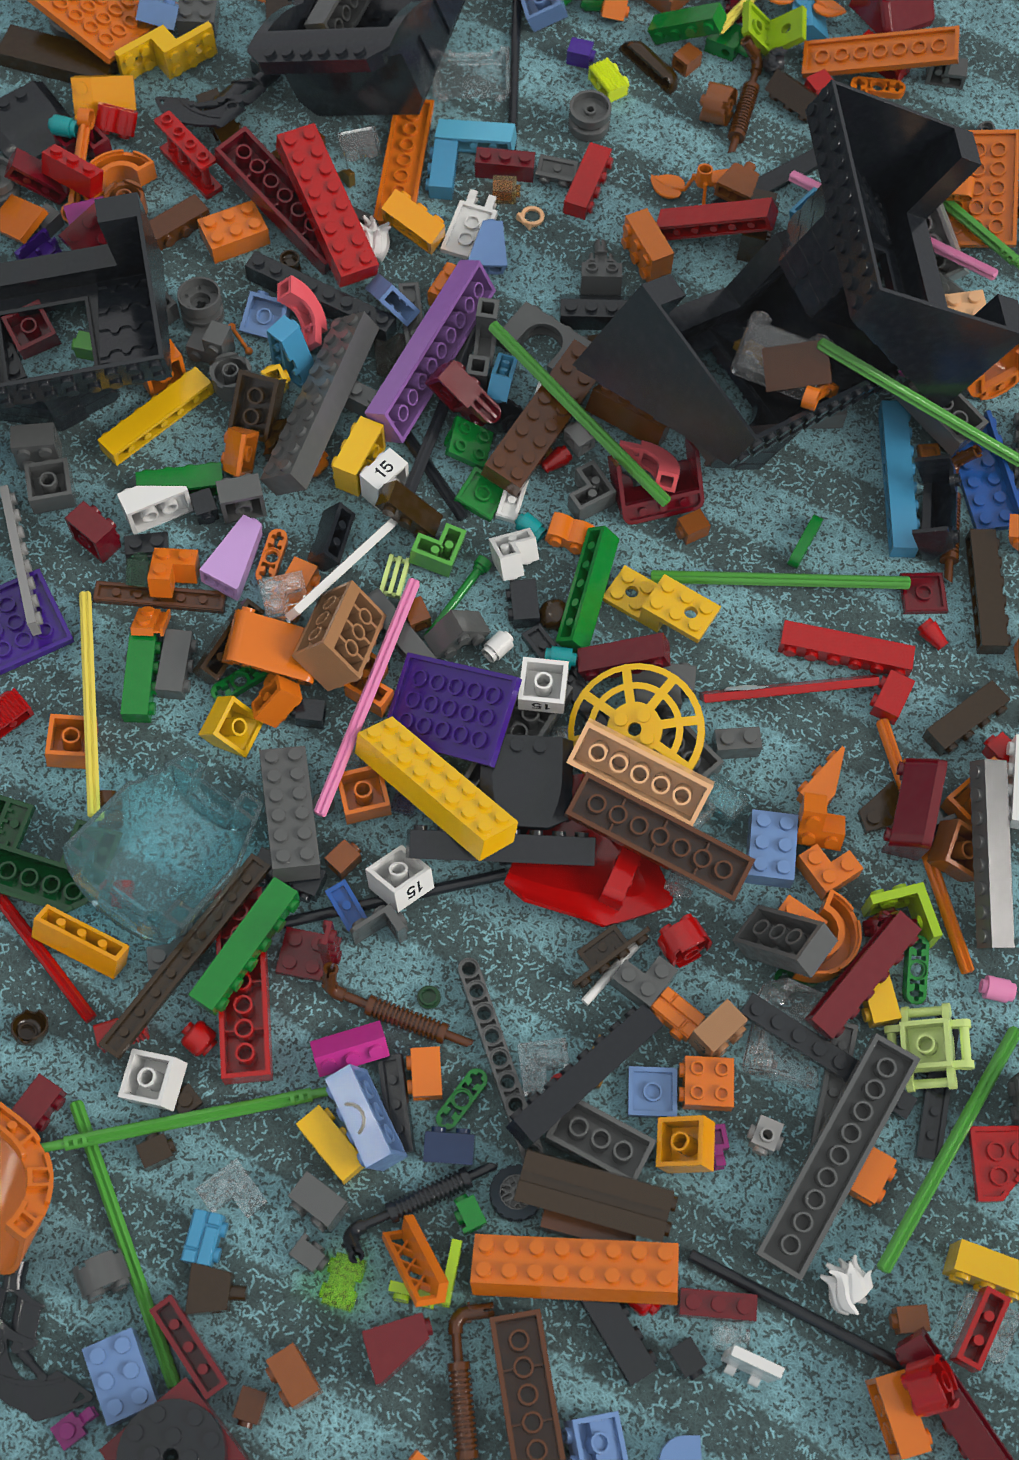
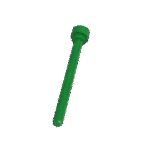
[424,555,492,635]

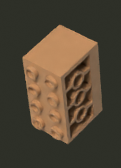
[292,580,387,691]

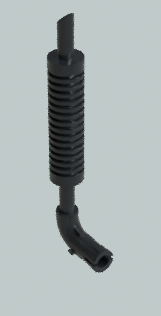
[341,1162,497,1263]

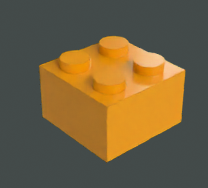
[656,1115,715,1174]

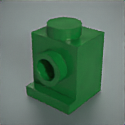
[453,1194,487,1236]

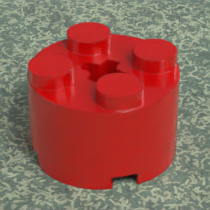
[657,913,712,968]
[901,1354,960,1417]

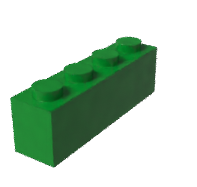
[647,2,727,45]
[135,462,224,496]
[120,632,163,723]

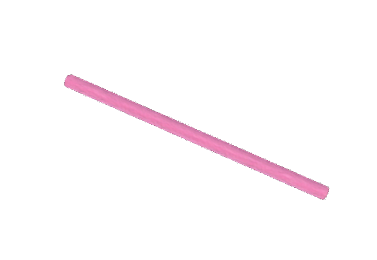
[788,170,998,281]
[314,578,420,817]

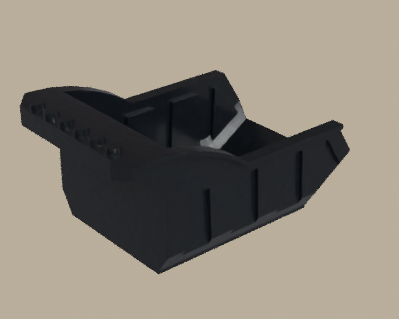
[247,0,465,116]

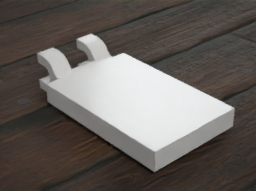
[440,189,498,260]
[721,1345,785,1388]

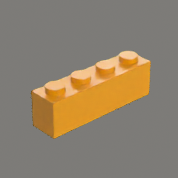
[31,904,130,979]

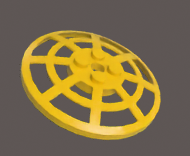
[568,663,705,775]

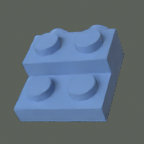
[239,290,291,339]
[561,1411,628,1460]

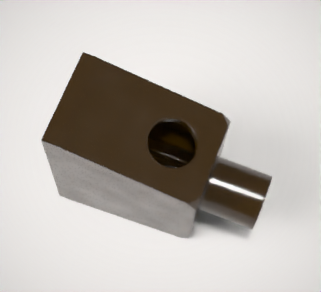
[185,1263,247,1316]

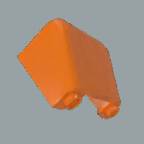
[221,606,315,686]

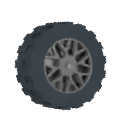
[489,1164,540,1223]

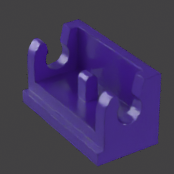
[14,228,62,260]

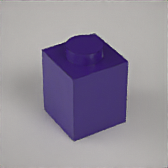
[566,37,596,69]

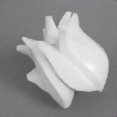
[360,215,391,262]
[820,1255,873,1316]

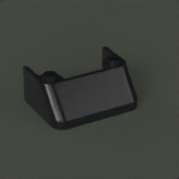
[912,454,961,561]

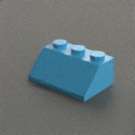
[786,0,828,41]

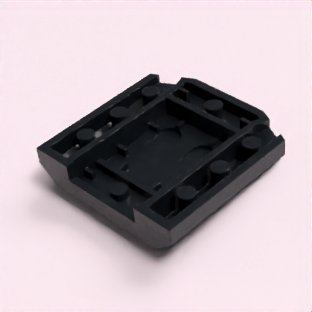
[0,81,71,160]
[479,734,574,830]

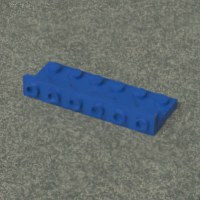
[951,410,1019,531]

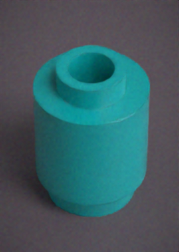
[48,114,78,138]
[515,512,547,543]
[545,646,577,670]

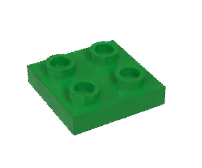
[444,416,494,470]

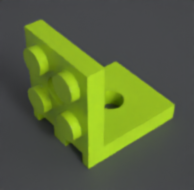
[741,0,807,56]
[861,882,943,948]
[388,1239,462,1310]

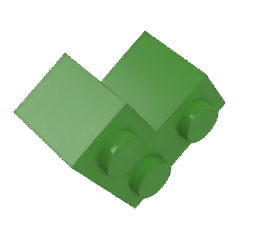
[408,523,466,578]

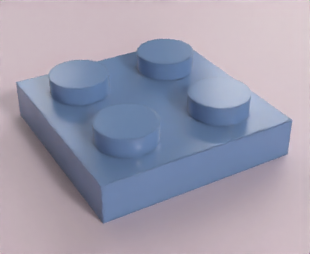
[627,1066,677,1118]

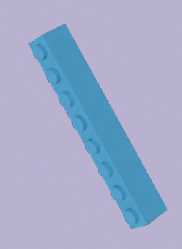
[878,400,920,558]

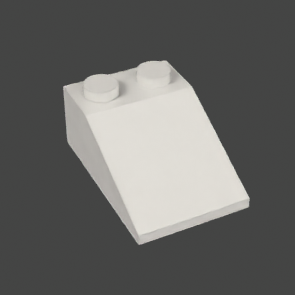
[117,486,194,535]

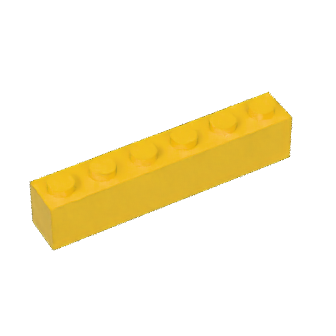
[97,366,214,466]

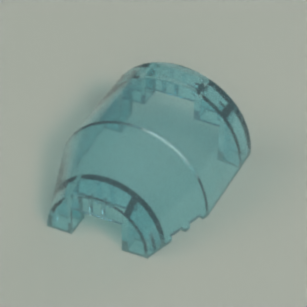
[63,751,263,944]

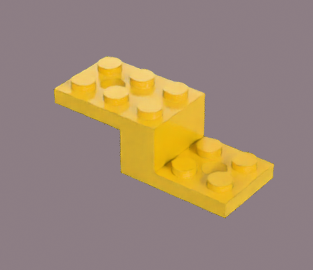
[114,21,217,80]
[602,565,721,644]

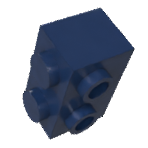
[423,1126,476,1165]

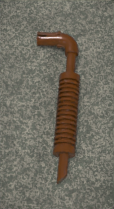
[727,35,763,153]
[939,444,982,583]
[320,962,474,1047]
[447,1302,494,1460]

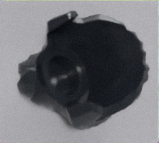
[762,46,787,78]
[493,399,524,433]

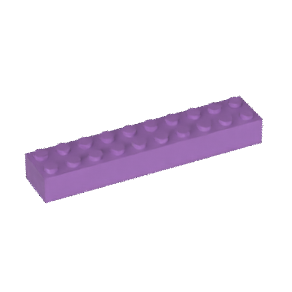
[364,260,496,443]

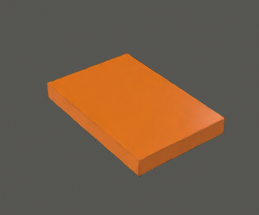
[0,194,48,244]

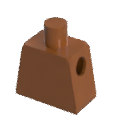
[714,161,759,202]

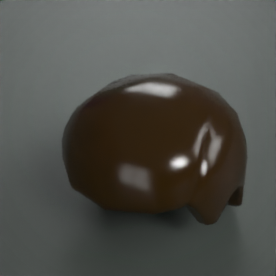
[539,599,566,631]
[10,1009,49,1046]

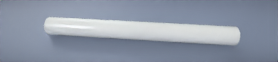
[581,936,649,1006]

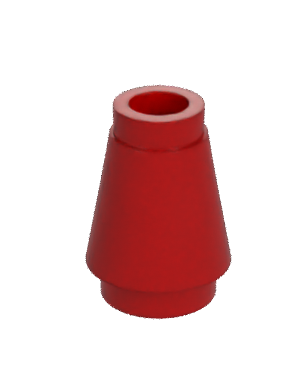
[540,445,573,473]
[917,618,949,651]

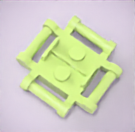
[884,1003,975,1093]

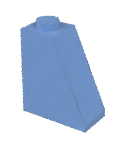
[467,219,507,275]
[365,273,421,326]

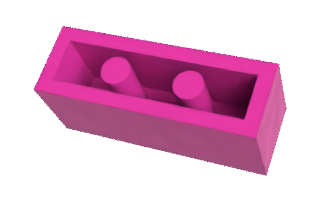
[310,1020,390,1077]

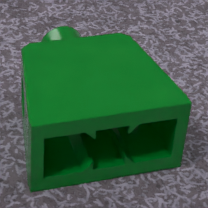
[704,22,749,61]

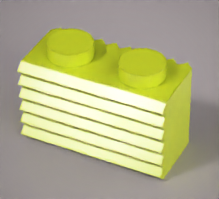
[588,58,629,102]

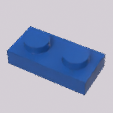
[325,879,368,932]

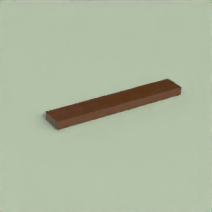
[92,581,227,614]

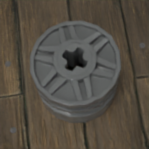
[177,277,225,332]

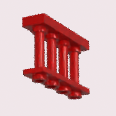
[154,111,223,200]

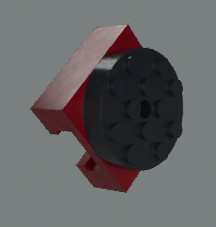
[99,1377,250,1460]

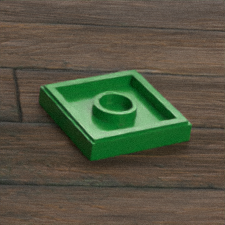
[454,466,504,522]

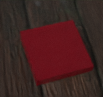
[899,572,948,615]

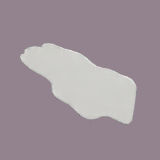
[724,685,768,691]

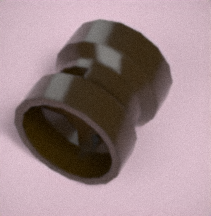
[279,250,301,272]

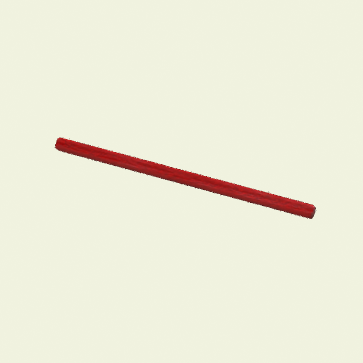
[0,894,96,1023]

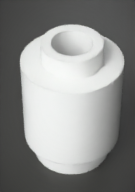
[481,630,514,663]

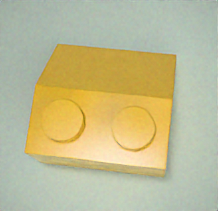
[198,696,263,758]

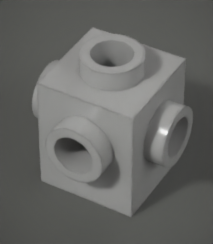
[746,1114,784,1157]

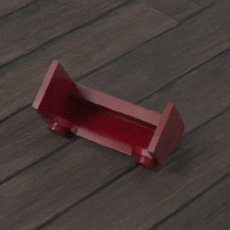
[849,0,935,34]
[607,439,705,525]
[881,758,948,861]

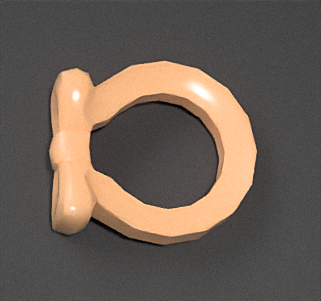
[516,206,544,231]

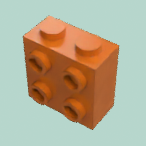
[678,1056,734,1112]

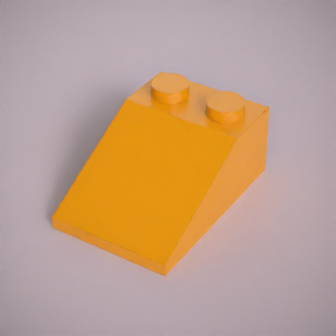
[71,75,137,119]

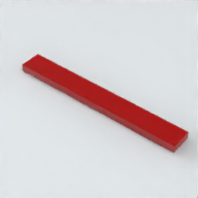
[699,674,880,703]

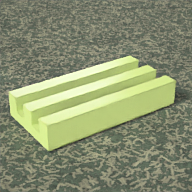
[380,554,410,599]

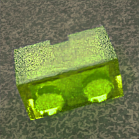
[319,1252,368,1314]

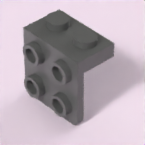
[350,904,409,945]

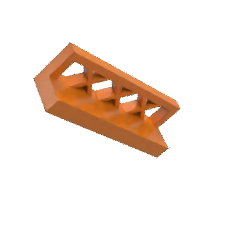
[382,1214,449,1307]

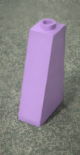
[199,514,263,601]

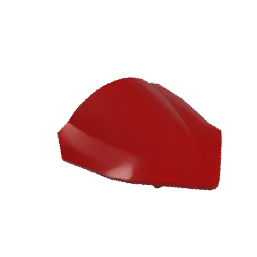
[503,773,673,927]

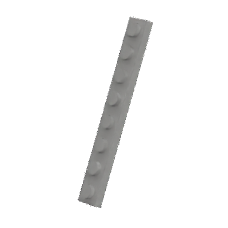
[0,485,44,636]

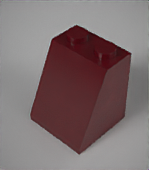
[362,1312,434,1387]

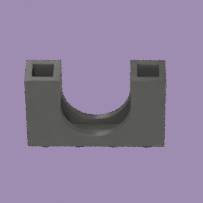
[466,297,500,393]
[497,301,591,374]

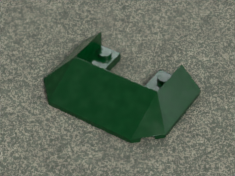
[0,795,122,914]

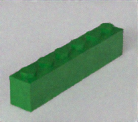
[555,526,619,654]
[188,877,300,1016]

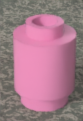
[978,975,1017,1003]

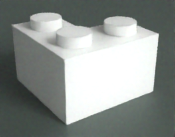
[489,528,539,581]

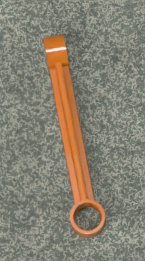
[60,107,95,224]
[801,383,840,411]

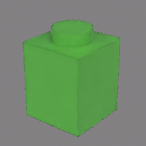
[72,330,94,361]

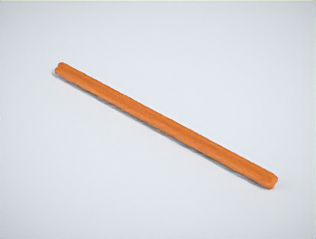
[876,718,974,974]

